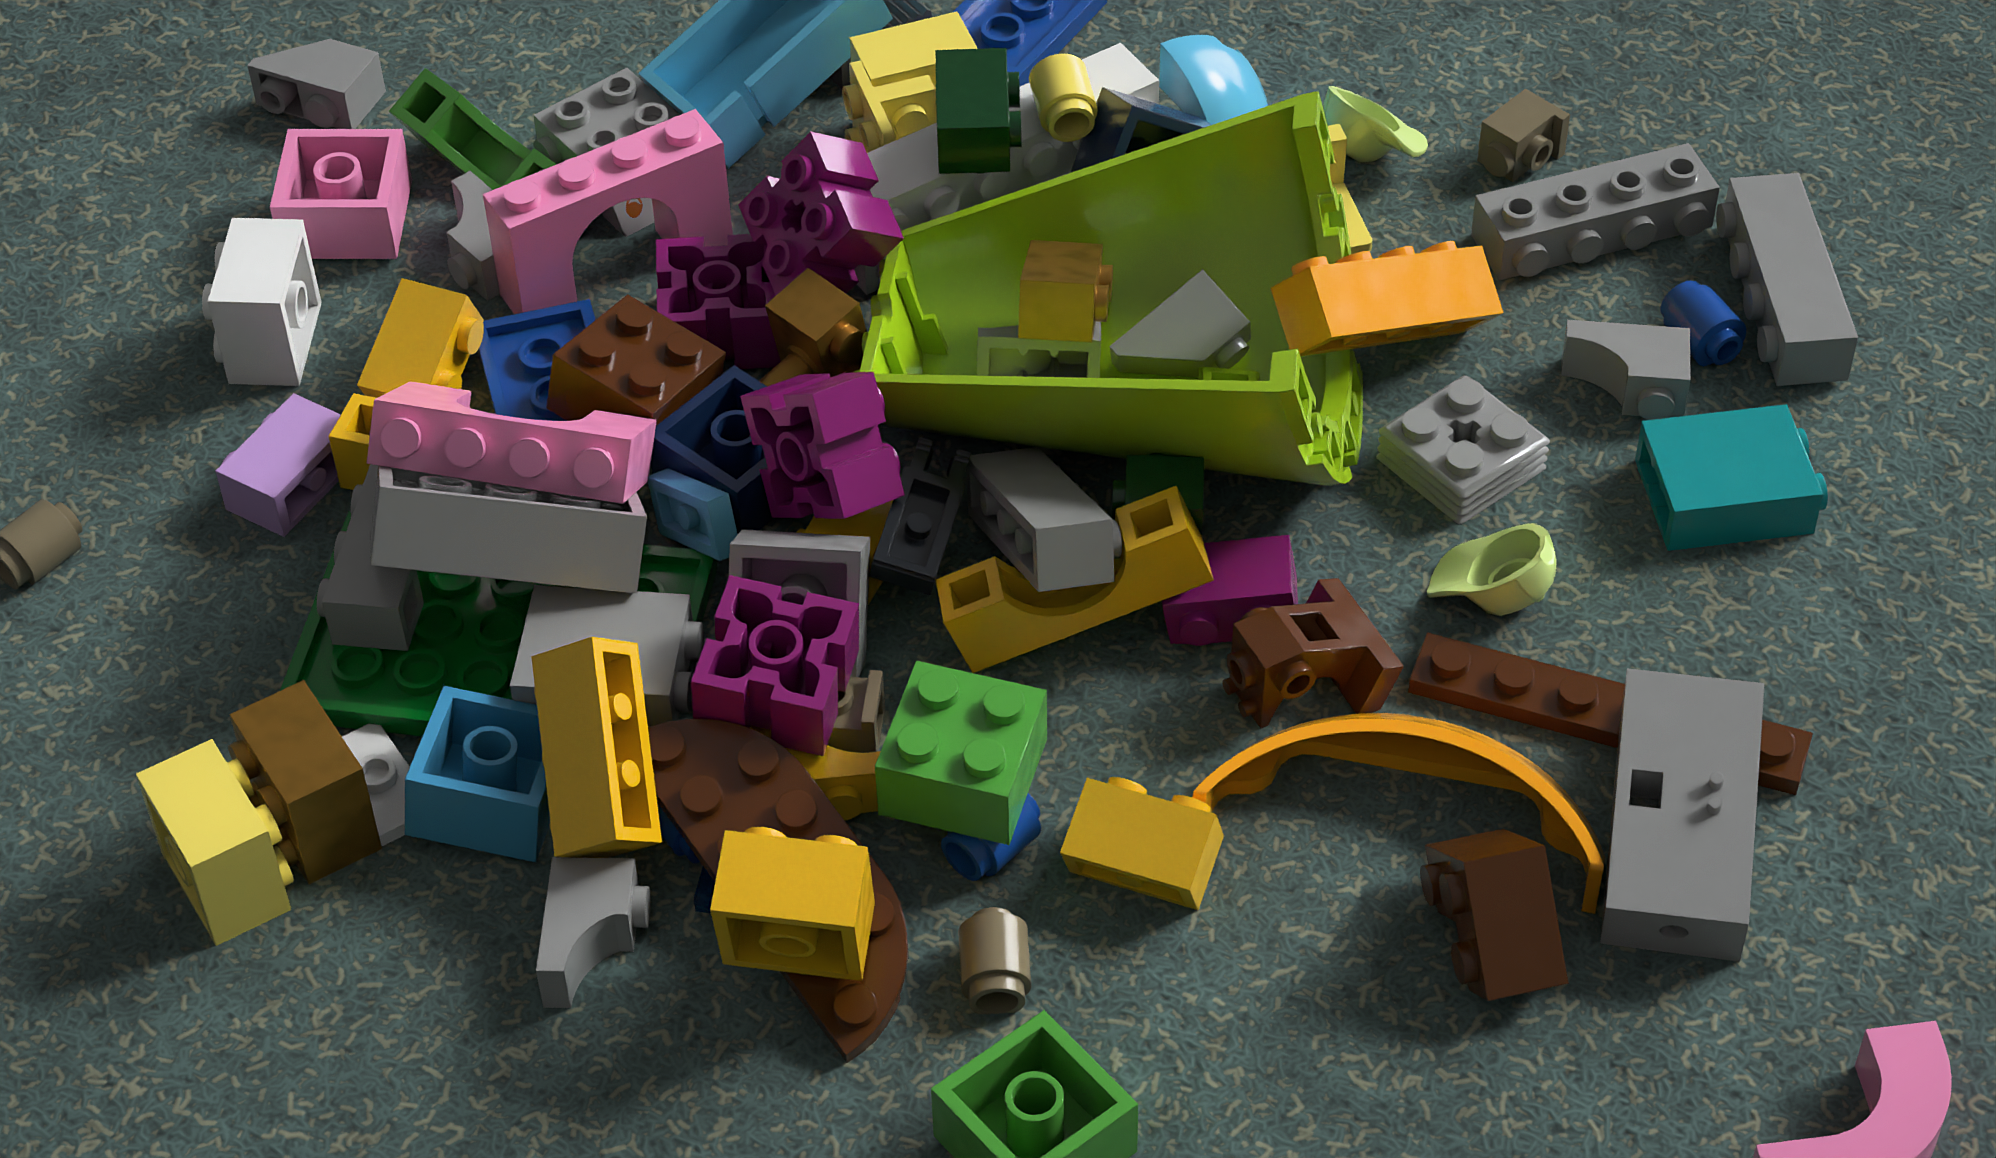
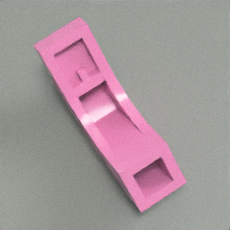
[1753,1021,1952,1158]

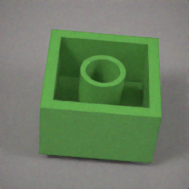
[875,661,1047,845]
[931,1010,1138,1158]

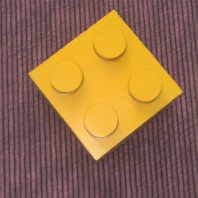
[710,827,875,981]

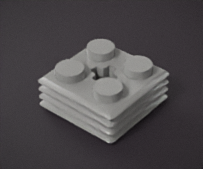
[1376,376,1550,524]

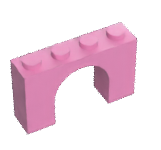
[483,109,733,314]
[367,381,656,504]

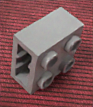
[533,68,680,164]

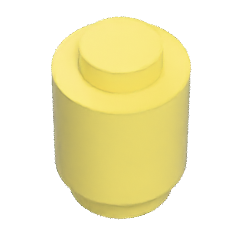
[1029,54,1098,142]

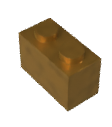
[1018,240,1113,343]

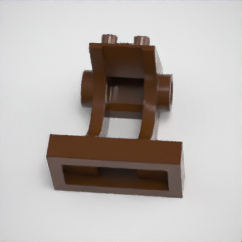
[1222,578,1404,729]

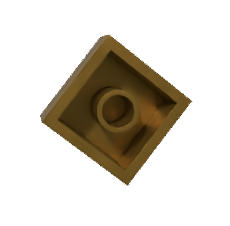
[228,680,382,884]

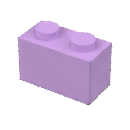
[215,393,341,537]

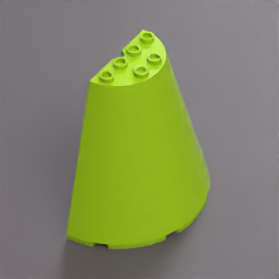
[854,91,1363,486]

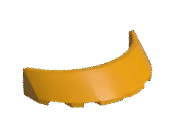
[1192,713,1605,914]

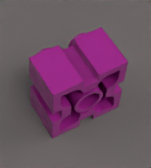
[738,131,904,296]
[656,234,781,369]
[740,372,905,519]
[691,575,859,756]

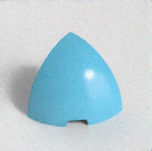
[1159,35,1268,125]

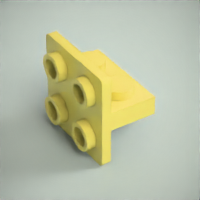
[842,60,937,153]

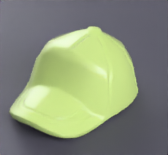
[1323,86,1428,162]
[1427,523,1557,616]

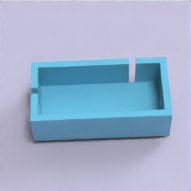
[638,0,893,169]

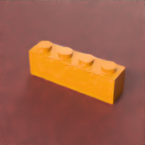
[1271,241,1503,356]

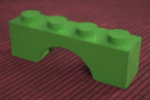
[389,68,557,190]

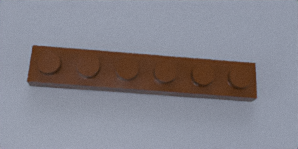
[1408,632,1813,795]

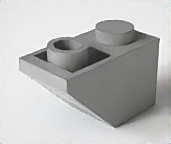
[247,39,386,129]

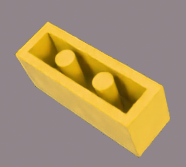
[531,637,662,858]

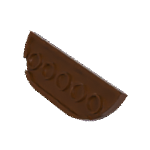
[648,719,909,1063]

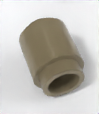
[0,499,82,589]
[958,907,1031,1015]

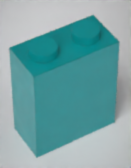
[1635,404,1828,551]

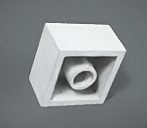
[202,218,322,386]

